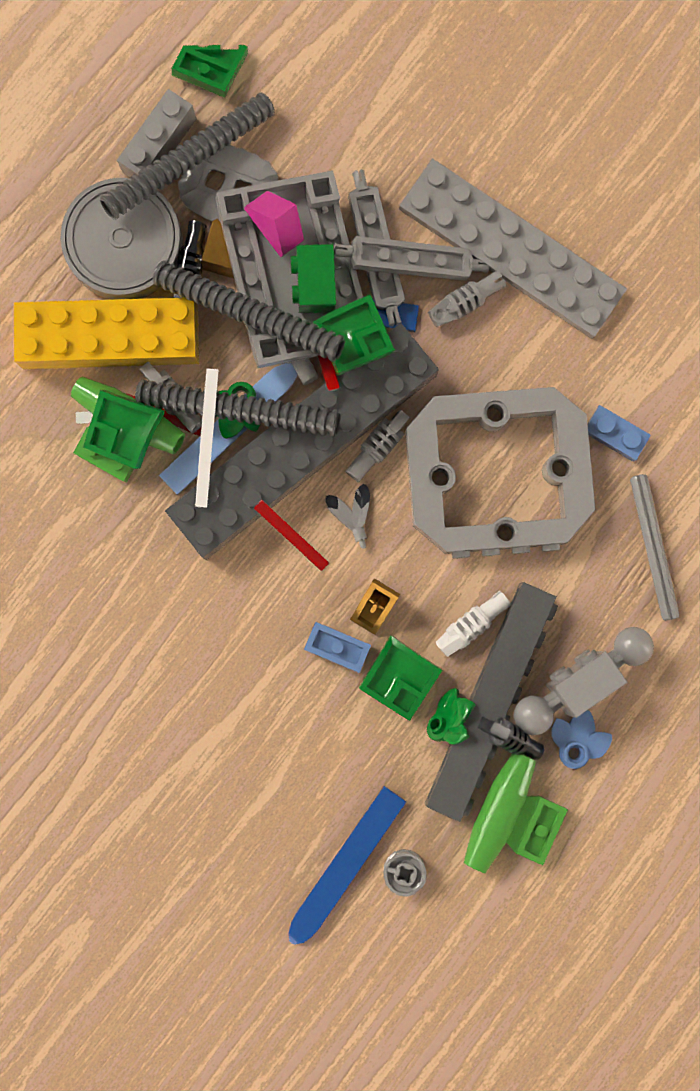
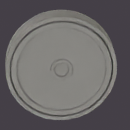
[61,178,183,300]

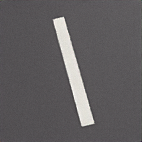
[195,368,219,508]

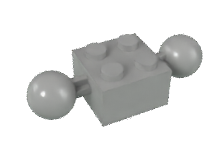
[514,627,654,735]

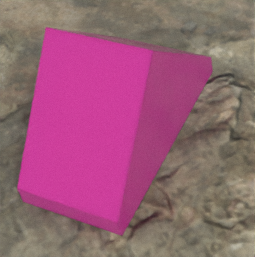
[244,191,304,257]

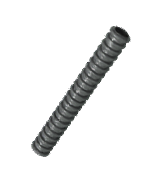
[100,92,275,220]
[153,260,345,362]
[135,380,341,437]

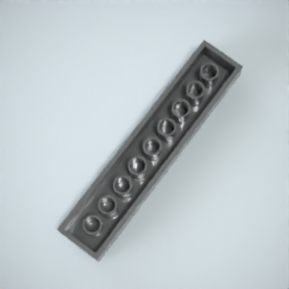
[165,323,439,560]

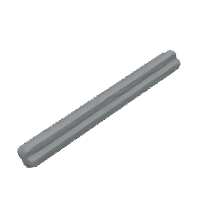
[630,474,679,621]

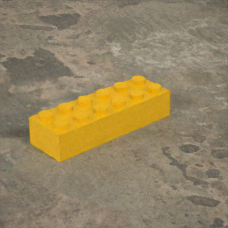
[14,297,199,369]

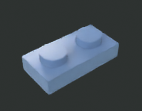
[588,405,651,462]
[304,622,371,673]

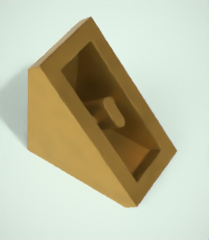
[202,218,234,278]
[350,578,400,635]

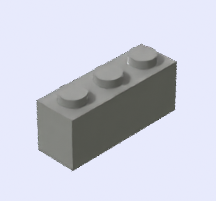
[117,89,197,178]

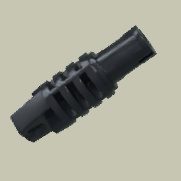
[174,220,207,298]
[478,717,544,760]

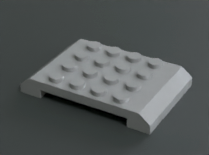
[216,171,363,368]

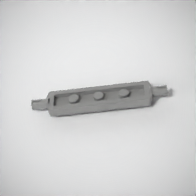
[348,170,405,326]
[333,236,490,281]

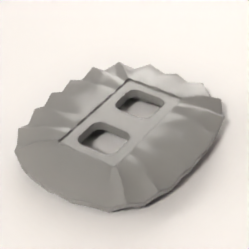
[178,145,278,223]

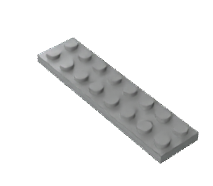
[399,158,627,339]

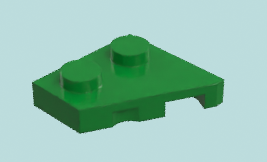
[171,45,248,98]

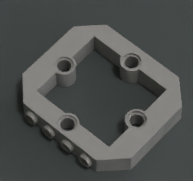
[405,387,595,559]

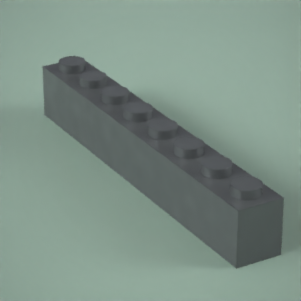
[425,582,558,822]

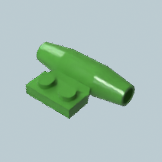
[71,377,185,482]
[463,754,568,873]

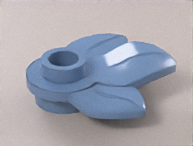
[551,710,612,769]

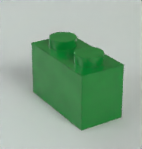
[290,244,336,313]

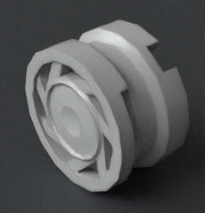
[383,849,427,896]

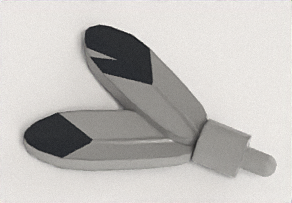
[325,484,370,549]

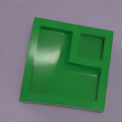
[312,294,395,375]
[83,390,165,469]
[359,635,443,721]

